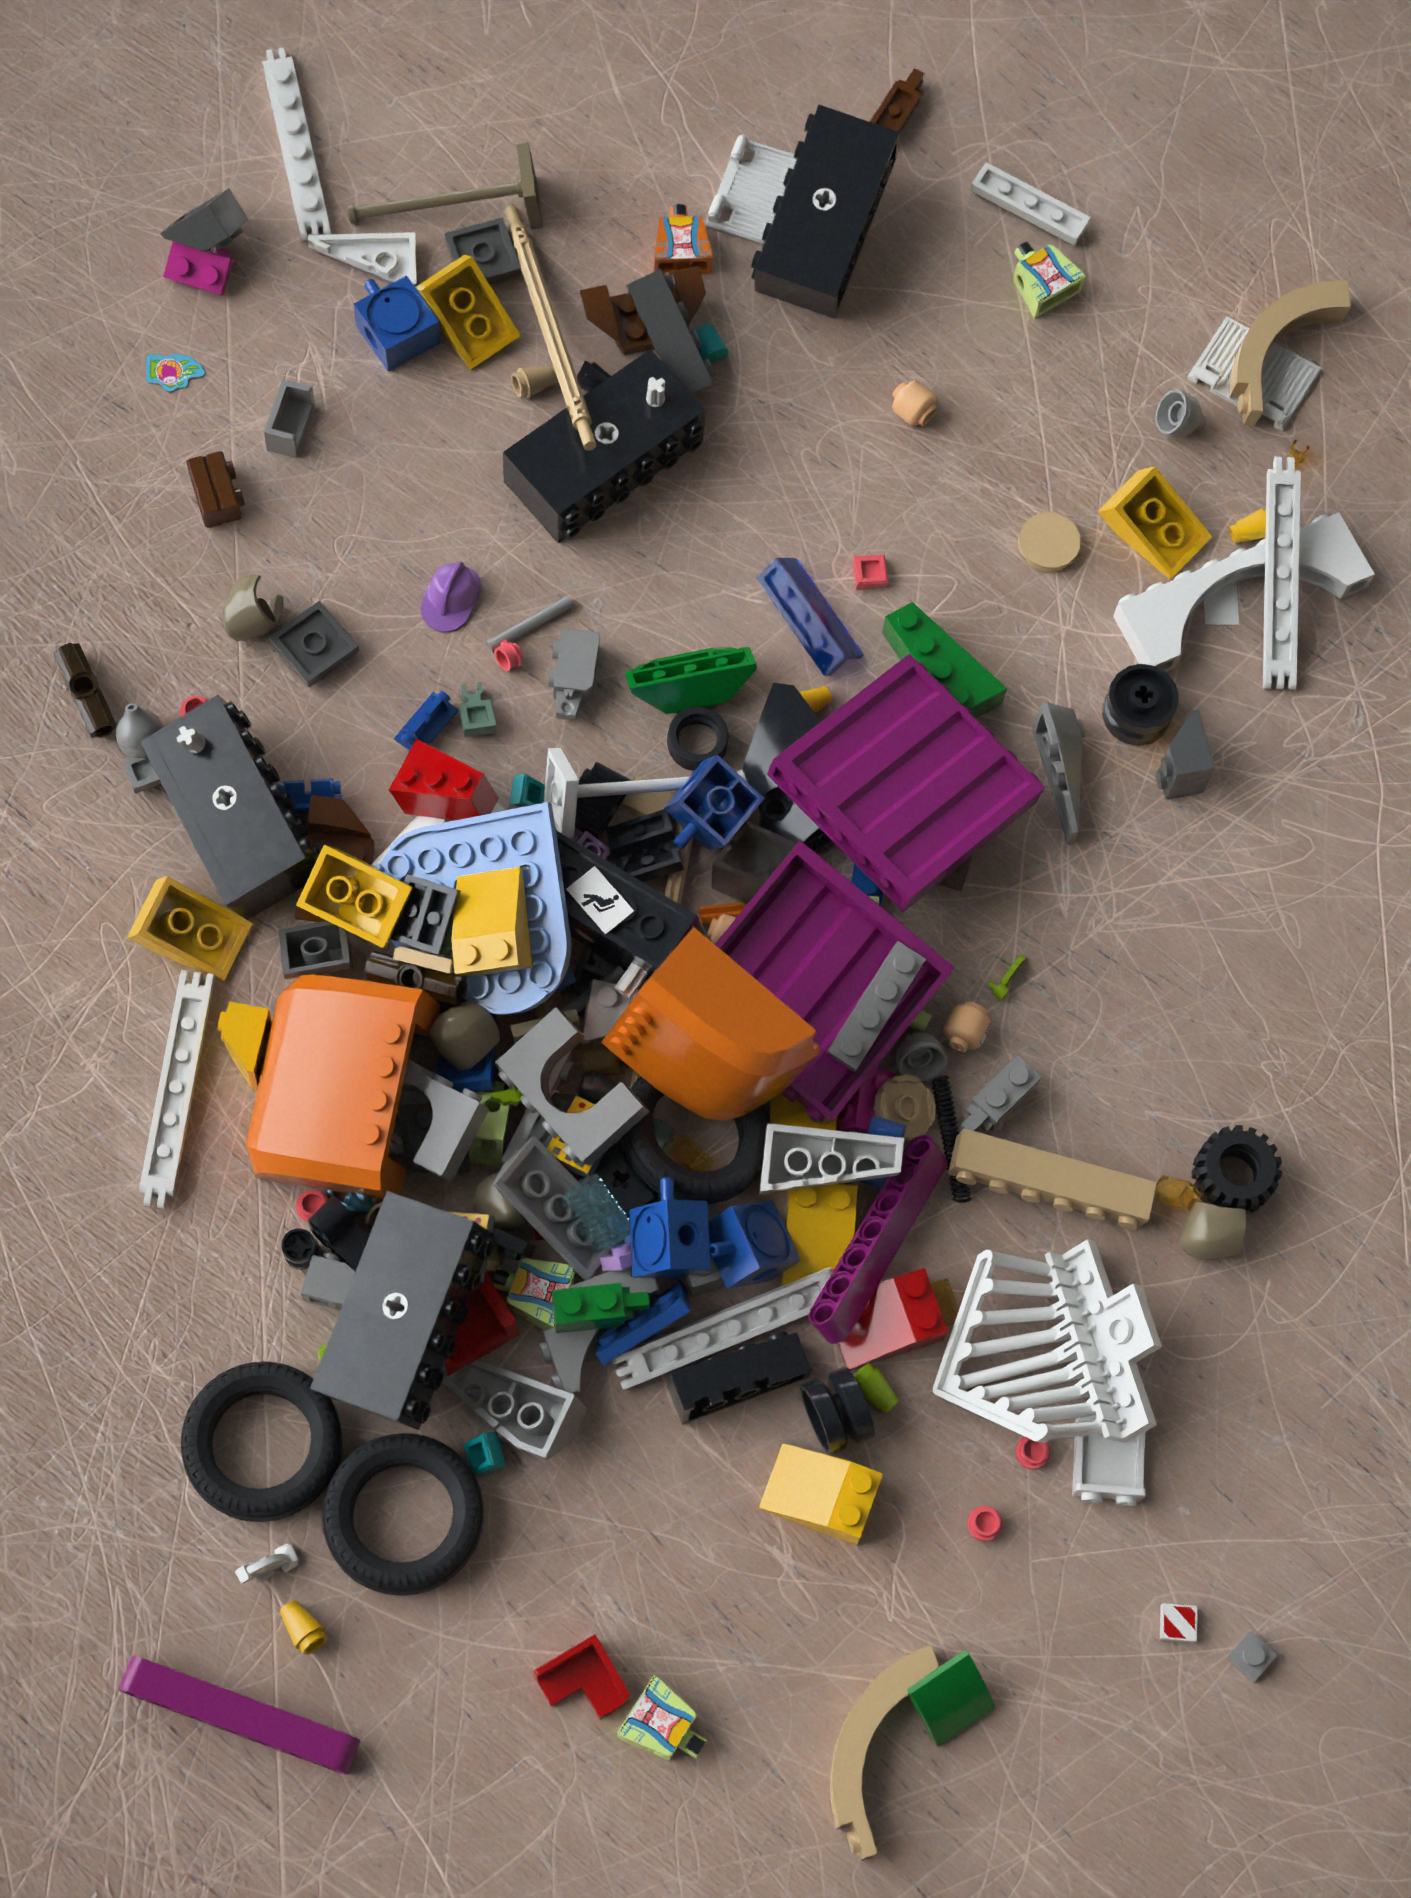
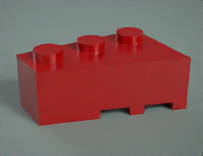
[388,739,499,820]

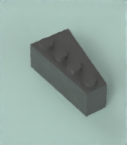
[626,269,716,394]

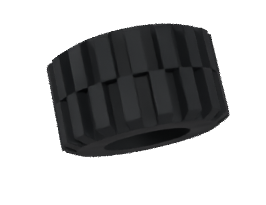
[1191,1125,1282,1213]

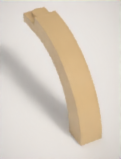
[1229,280,1351,426]
[830,1644,939,1860]

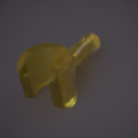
[1285,440,1309,470]

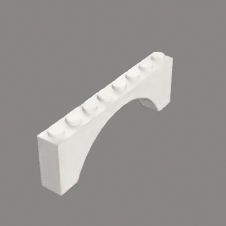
[1113,512,1375,672]

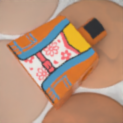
[654,204,713,275]

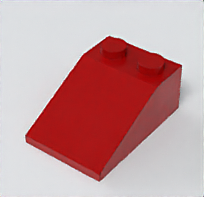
[838,1268,948,1371]

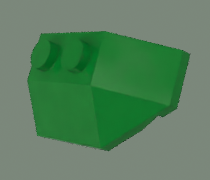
[625,647,757,714]

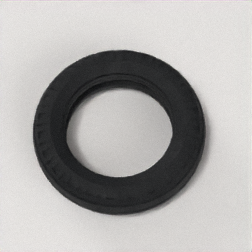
[621,1076,770,1205]
[181,1362,342,1522]
[322,1433,484,1596]

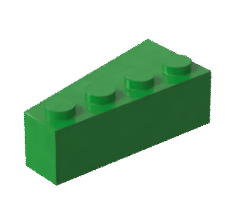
[882,602,1007,719]

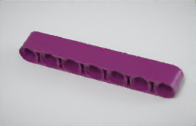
[809,1135,947,1344]
[118,1655,361,1775]

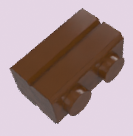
[186,451,245,528]

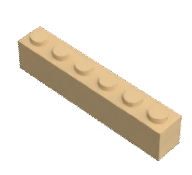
[948,1128,1157,1229]

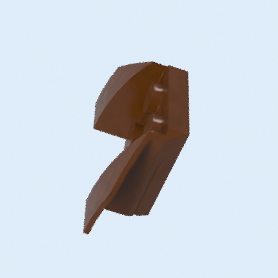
[580,266,706,355]
[295,795,375,922]

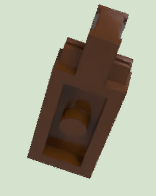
[870,68,925,134]

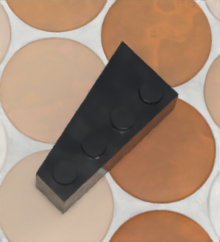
[667,1331,812,1424]

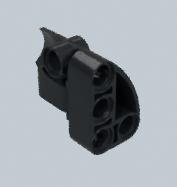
[742,683,832,856]

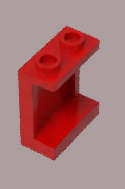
[443,1272,520,1376]

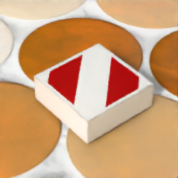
[1160,1603,1197,1643]

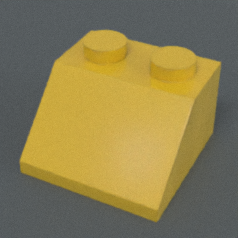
[218,1001,272,1092]

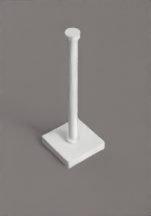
[543,748,746,837]

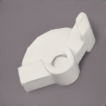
[235,1544,299,1584]

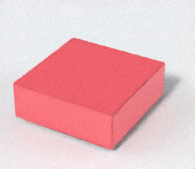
[853,555,888,590]

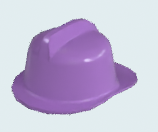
[421,561,481,632]

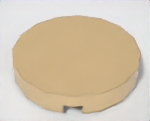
[1018,512,1081,572]
[874,1074,936,1142]

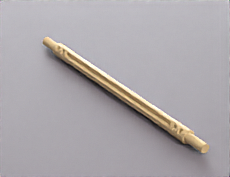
[505,205,596,451]

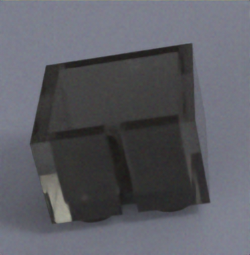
[711,821,797,904]

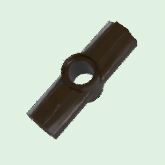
[54,643,117,738]
[364,951,468,1005]

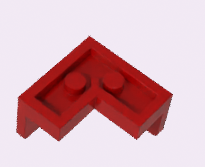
[533,1634,631,1720]

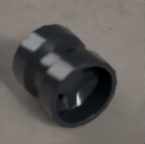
[281,1228,318,1270]

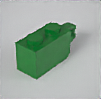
[552,1283,650,1333]

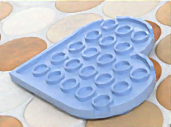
[376,802,571,1015]

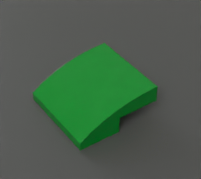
[907,1649,995,1747]

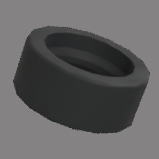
[667,706,729,771]

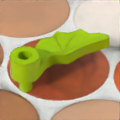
[987,955,1026,1001]
[491,1086,524,1106]

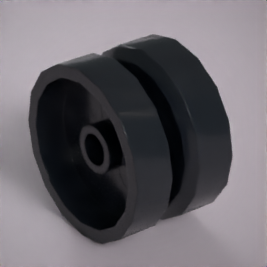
[1102,664,1179,746]
[800,1366,875,1455]

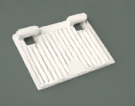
[705,135,796,244]
[1187,316,1322,431]

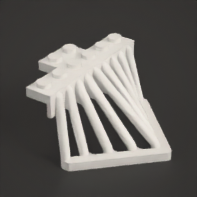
[933,1239,1162,1443]

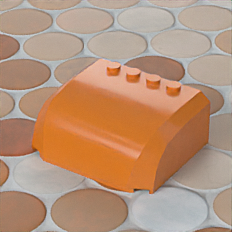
[601,927,820,1121]
[245,975,441,1199]

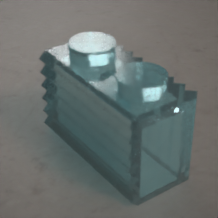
[558,1173,630,1252]

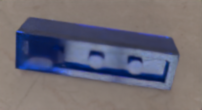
[756,558,864,676]

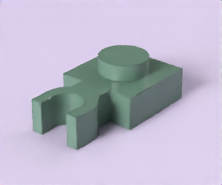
[459,682,496,737]

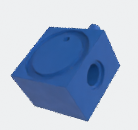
[354,275,441,372]
[664,754,764,851]
[629,1177,711,1279]
[708,1200,801,1289]

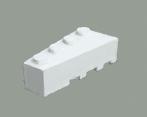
[759,1123,904,1195]

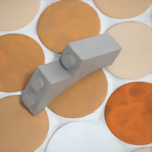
[539,1266,659,1398]

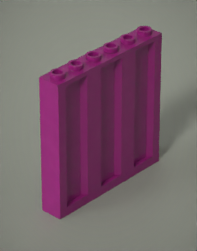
[767,654,1045,912]
[715,841,955,1125]

